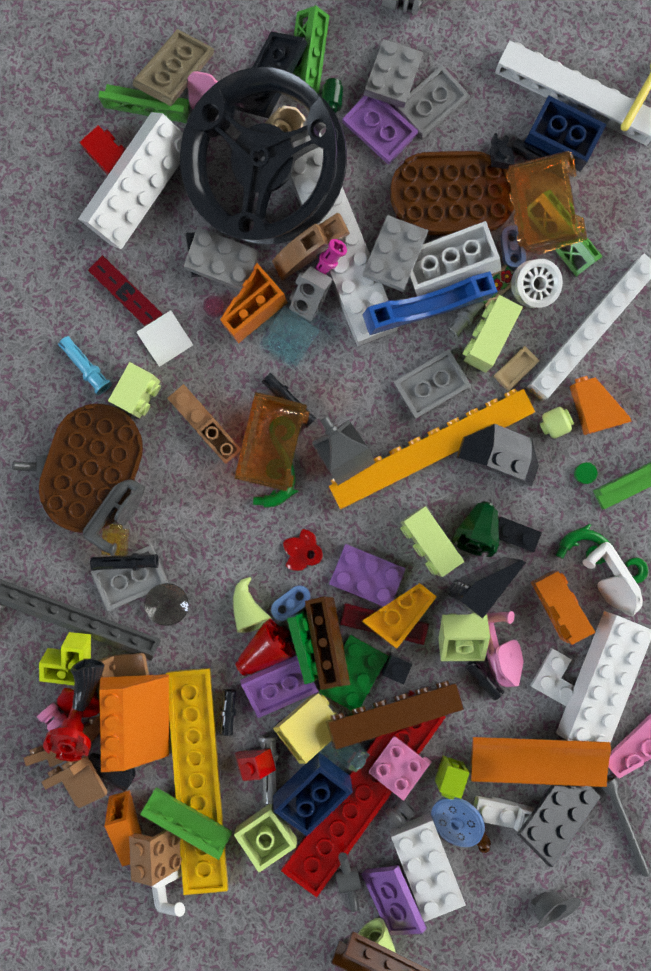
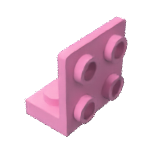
[369,737,432,801]

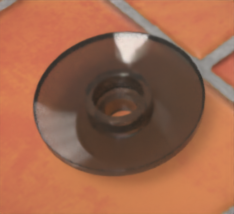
[144,583,189,626]

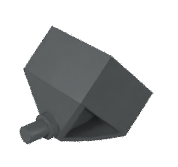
[312,416,375,485]

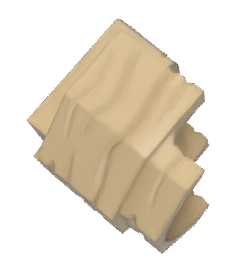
[265,106,305,132]

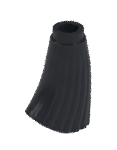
[71,659,105,711]
[89,753,136,792]

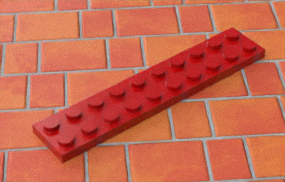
[281,690,446,898]

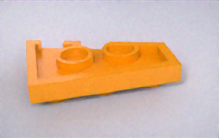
[362,583,437,649]

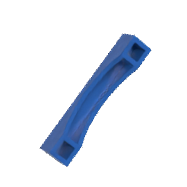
[362,271,498,336]

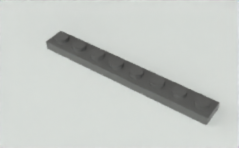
[0,579,161,661]

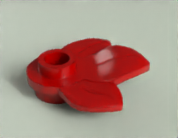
[283,529,323,571]

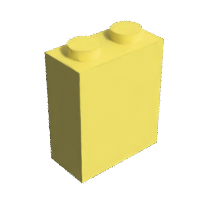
[273,693,337,764]

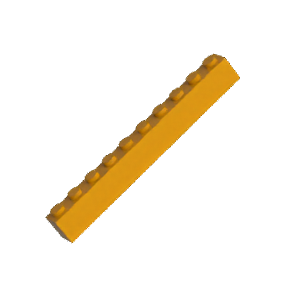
[329,388,535,510]

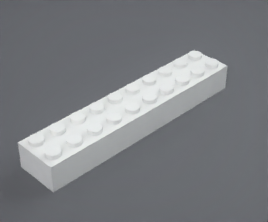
[289,133,398,347]

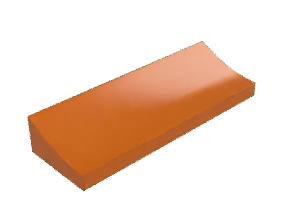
[470,737,611,787]

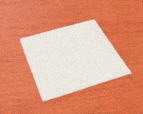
[137,310,193,367]

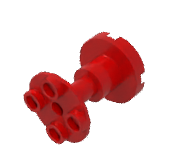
[43,688,100,762]

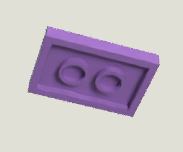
[342,96,418,165]
[329,544,406,607]
[240,656,318,718]
[361,865,426,935]

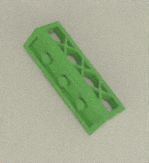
[292,5,330,94]
[98,84,190,123]
[524,190,602,277]
[593,462,651,510]
[140,787,233,860]

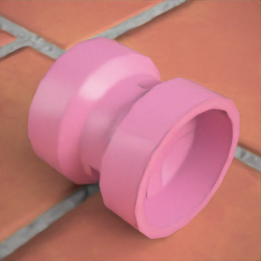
[37,702,68,731]

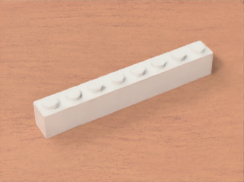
[495,41,651,146]
[526,254,651,401]

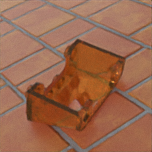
[506,151,587,255]

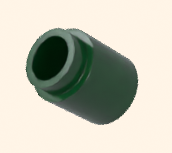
[322,78,344,113]

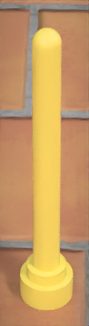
[621,64,651,131]

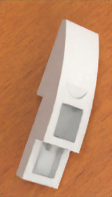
[473,796,535,832]

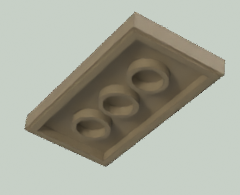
[133,29,214,106]

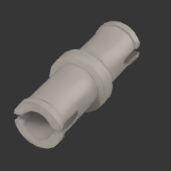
[447,302,484,338]

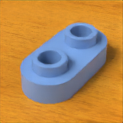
[500,225,526,270]
[271,585,310,621]

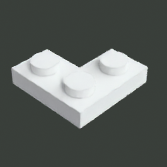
[530,648,574,706]

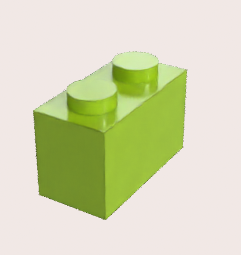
[435,755,469,800]

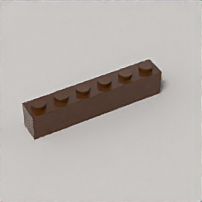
[326,680,464,750]

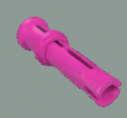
[314,239,347,275]

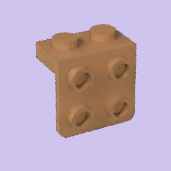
[98,653,149,697]
[41,756,107,808]
[129,830,181,886]

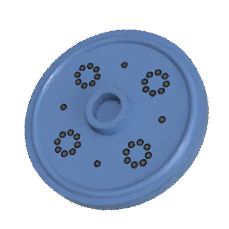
[431,797,485,847]

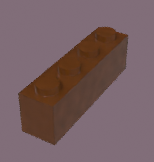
[305,596,350,690]

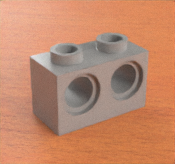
[289,266,333,322]

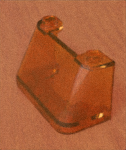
[234,392,310,491]

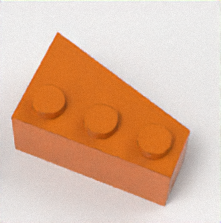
[220,263,288,344]
[531,570,596,645]

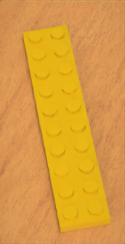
[166,668,229,895]

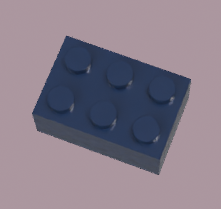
[525,95,607,172]
[273,752,353,836]

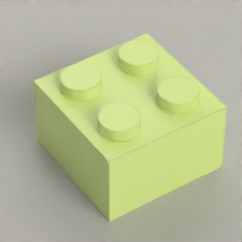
[108,362,161,418]
[439,613,490,661]
[234,804,297,872]

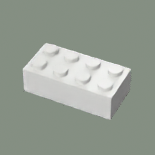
[410,221,501,296]
[389,813,466,922]

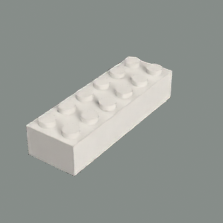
[78,112,183,249]
[556,611,651,743]

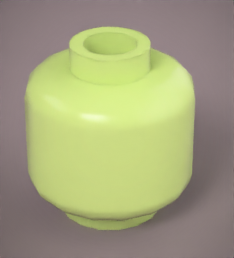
[540,407,574,439]

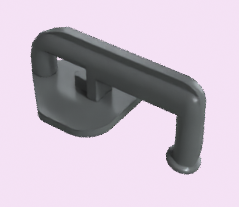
[83,480,146,556]

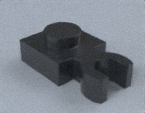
[489,133,515,170]

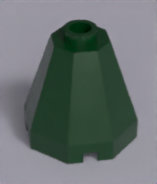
[451,501,499,557]

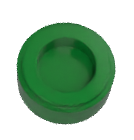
[574,462,598,484]

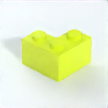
[39,632,91,685]

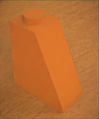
[569,376,631,435]
[104,790,142,867]

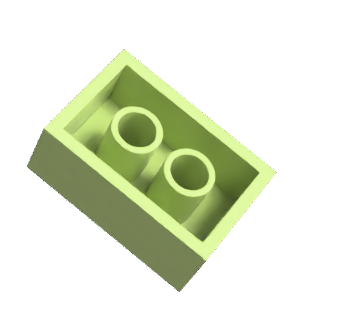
[462,295,523,373]
[400,506,464,577]

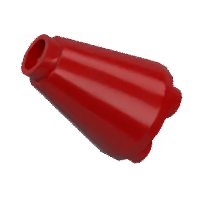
[235,619,296,676]

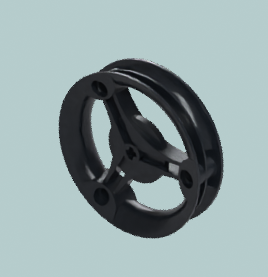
[180,67,347,245]

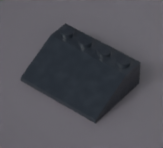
[448,557,526,619]

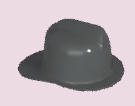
[531,891,581,929]

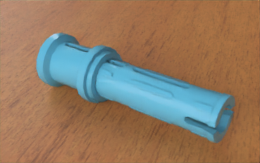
[58,336,112,395]

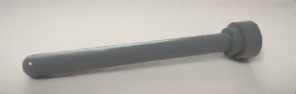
[602,775,650,877]

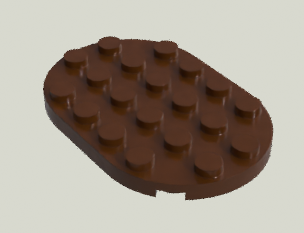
[389,151,517,236]
[39,404,143,533]

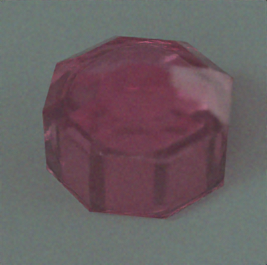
[203,295,225,318]

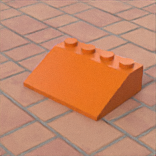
[99,674,169,772]

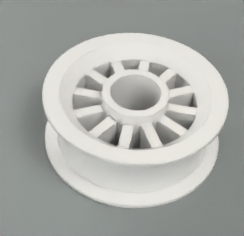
[511,259,563,308]

